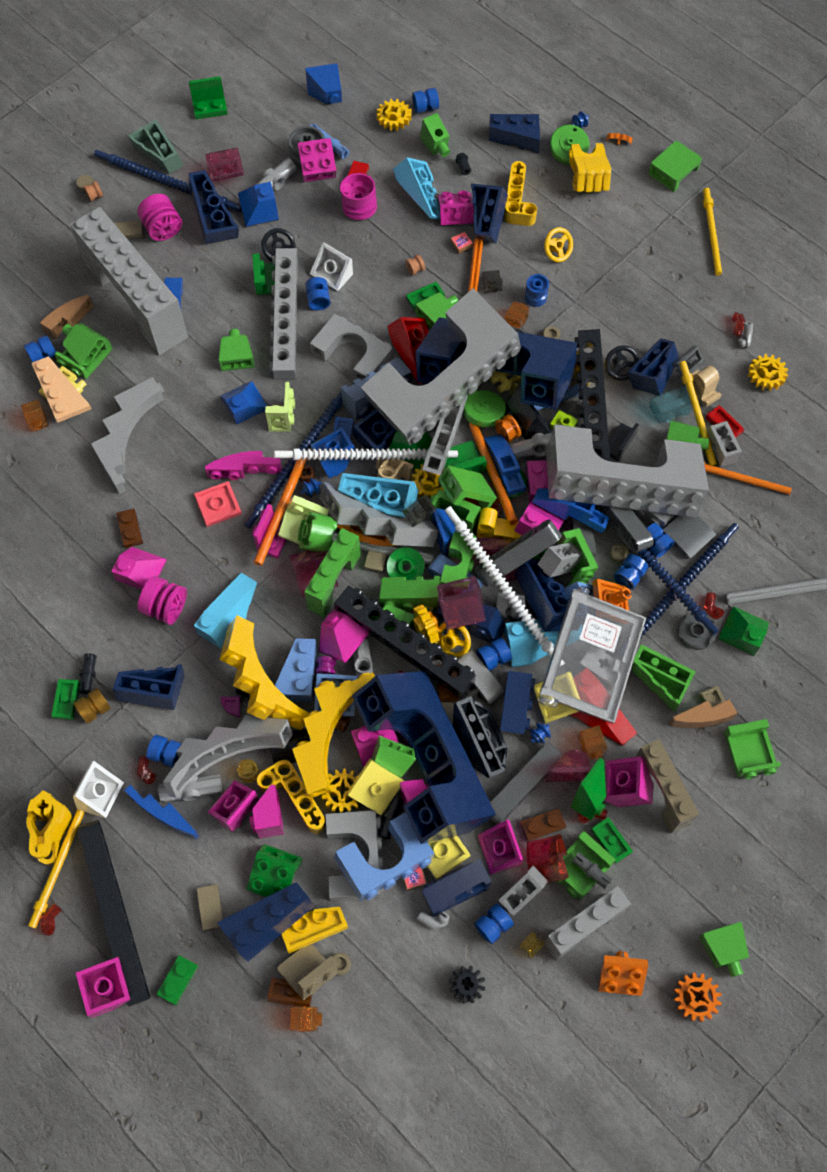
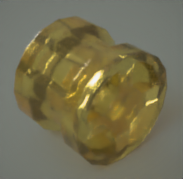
[237,759,259,783]
[519,931,546,959]

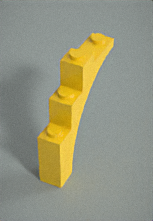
[219,615,309,731]
[292,672,375,798]

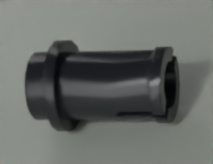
[455,153,471,175]

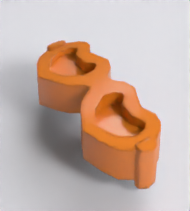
[606,133,633,145]

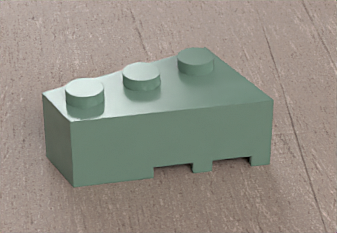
[128,120,184,174]

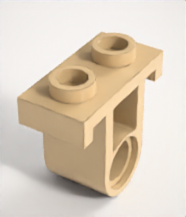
[692,365,721,407]
[375,458,414,481]

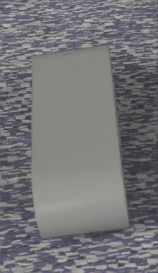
[457,650,505,705]

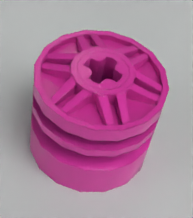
[340,173,377,220]
[137,194,182,241]
[138,575,187,625]

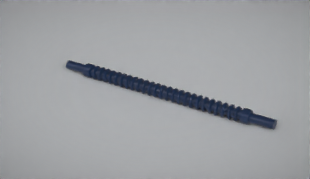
[94,150,242,212]
[244,391,342,529]
[596,506,719,635]
[615,523,739,658]

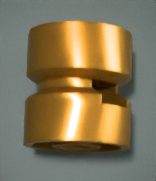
[73,688,111,724]

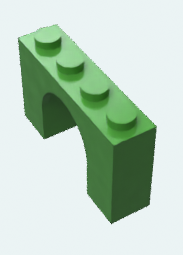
[305,528,361,618]

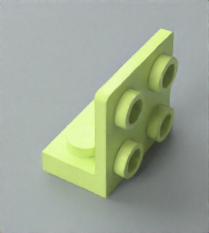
[265,382,295,432]
[278,495,329,545]

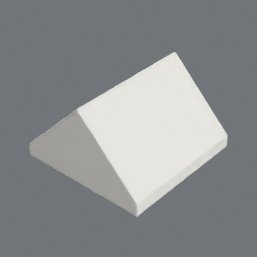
[310,243,353,291]
[73,761,124,818]

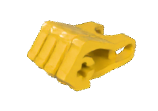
[569,143,611,192]
[26,790,72,865]

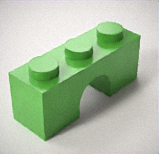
[440,531,476,595]

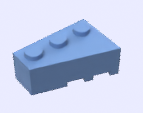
[275,638,317,703]

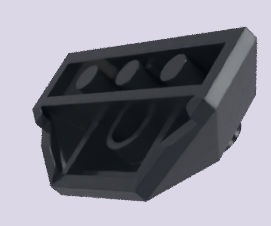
[505,381,552,440]
[452,696,508,778]

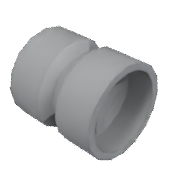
[496,592,525,619]

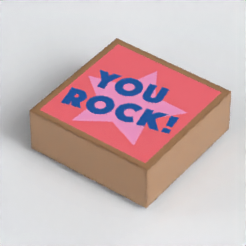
[450,231,474,254]
[404,867,427,891]

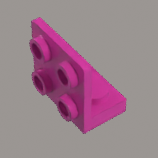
[298,138,336,182]
[438,191,474,225]
[252,504,287,559]

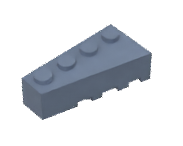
[341,358,412,421]

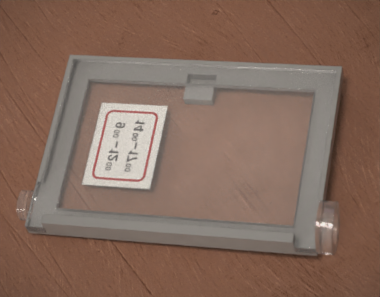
[538,587,646,724]

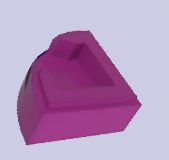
[220,696,241,717]

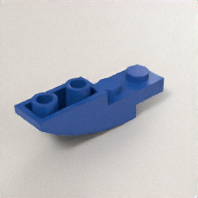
[484,434,526,496]
[532,488,609,533]

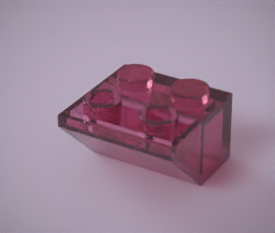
[205,147,245,182]
[437,576,486,630]

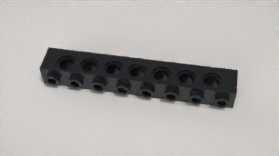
[574,329,610,461]
[334,585,476,699]

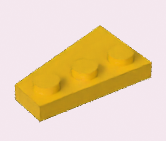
[282,907,348,954]

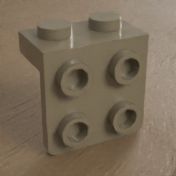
[278,944,337,1001]

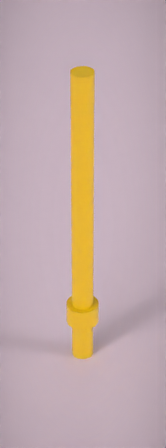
[703,188,722,276]
[679,361,717,466]
[28,809,85,929]

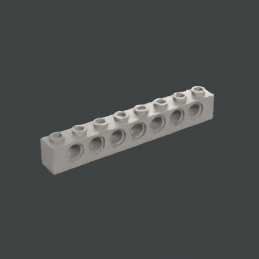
[270,248,298,379]

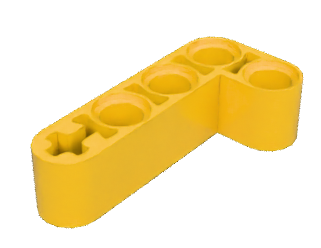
[504,161,537,226]
[477,508,546,550]
[257,760,326,834]

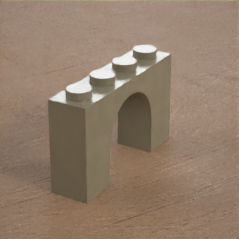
[636,739,699,833]

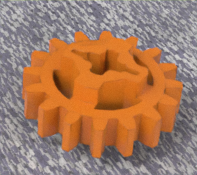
[673,972,722,1022]

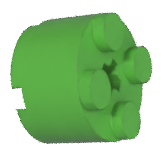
[298,511,337,554]

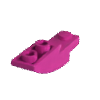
[205,451,282,480]

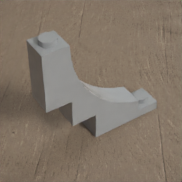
[91,377,164,494]
[319,482,438,547]

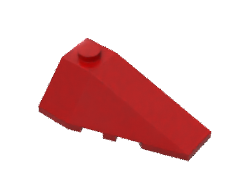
[387,317,429,385]
[570,668,637,746]

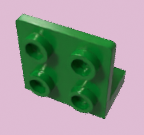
[189,76,228,120]
[252,253,286,295]
[445,441,487,474]
[246,844,303,897]

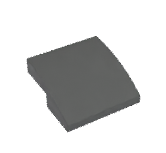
[663,515,716,559]

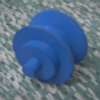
[571,111,589,129]
[301,477,322,498]
[529,723,551,744]

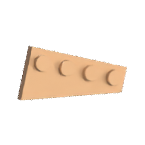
[32,356,92,423]

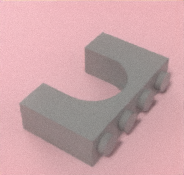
[310,314,393,380]
[326,811,385,901]
[544,886,631,961]

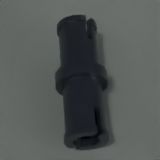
[78,653,97,694]
[377,796,404,839]

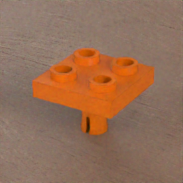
[592,579,632,624]
[598,951,648,996]

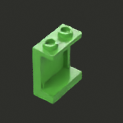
[648,140,702,192]
[55,323,112,379]
[438,465,497,508]
[429,489,481,534]
[554,528,598,587]
[724,719,781,779]
[549,831,616,900]

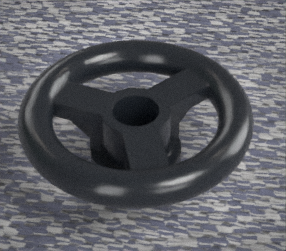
[261,228,296,261]
[605,345,639,381]

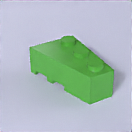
[379,576,440,613]
[631,644,696,712]

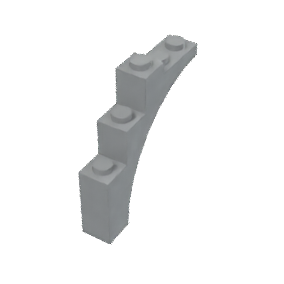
[422,395,468,475]
[163,715,293,798]

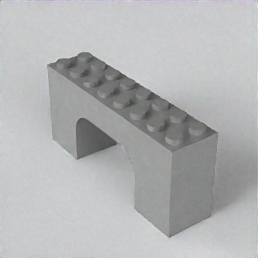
[70,207,188,355]
[361,288,521,445]
[546,424,709,518]

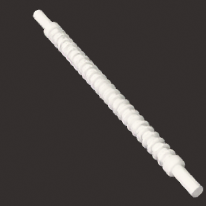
[274,448,458,460]
[445,506,564,667]

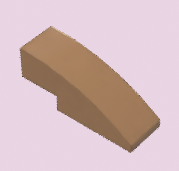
[40,295,94,339]
[670,699,737,728]

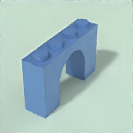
[334,813,434,902]

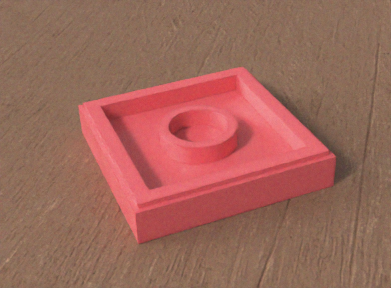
[194,481,242,527]

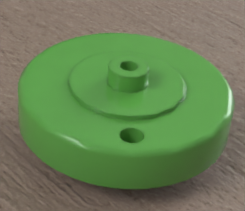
[549,125,590,165]
[463,390,506,427]

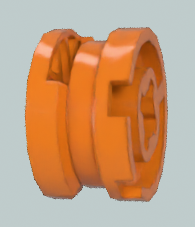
[495,414,521,443]

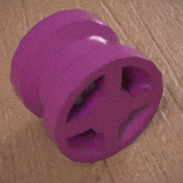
[315,656,336,675]

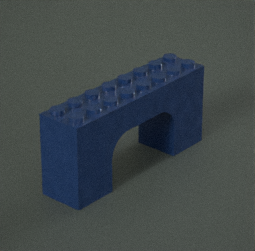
[416,317,577,410]
[352,671,496,844]

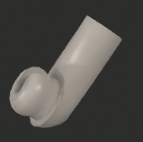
[738,322,753,348]
[417,911,449,930]

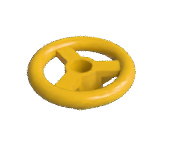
[544,227,573,263]
[438,620,471,658]

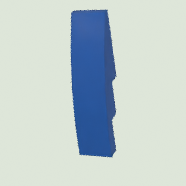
[124,785,199,839]

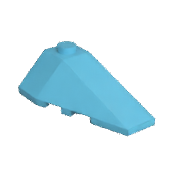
[393,157,440,220]
[338,473,419,518]
[194,573,257,649]
[504,620,582,668]

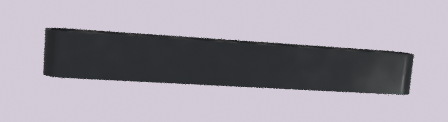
[78,820,150,1007]

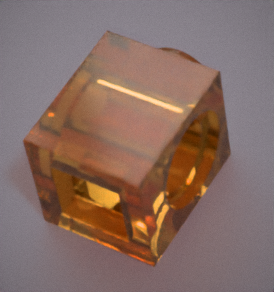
[504,301,530,328]
[21,399,49,432]
[578,726,608,760]
[290,1007,322,1032]

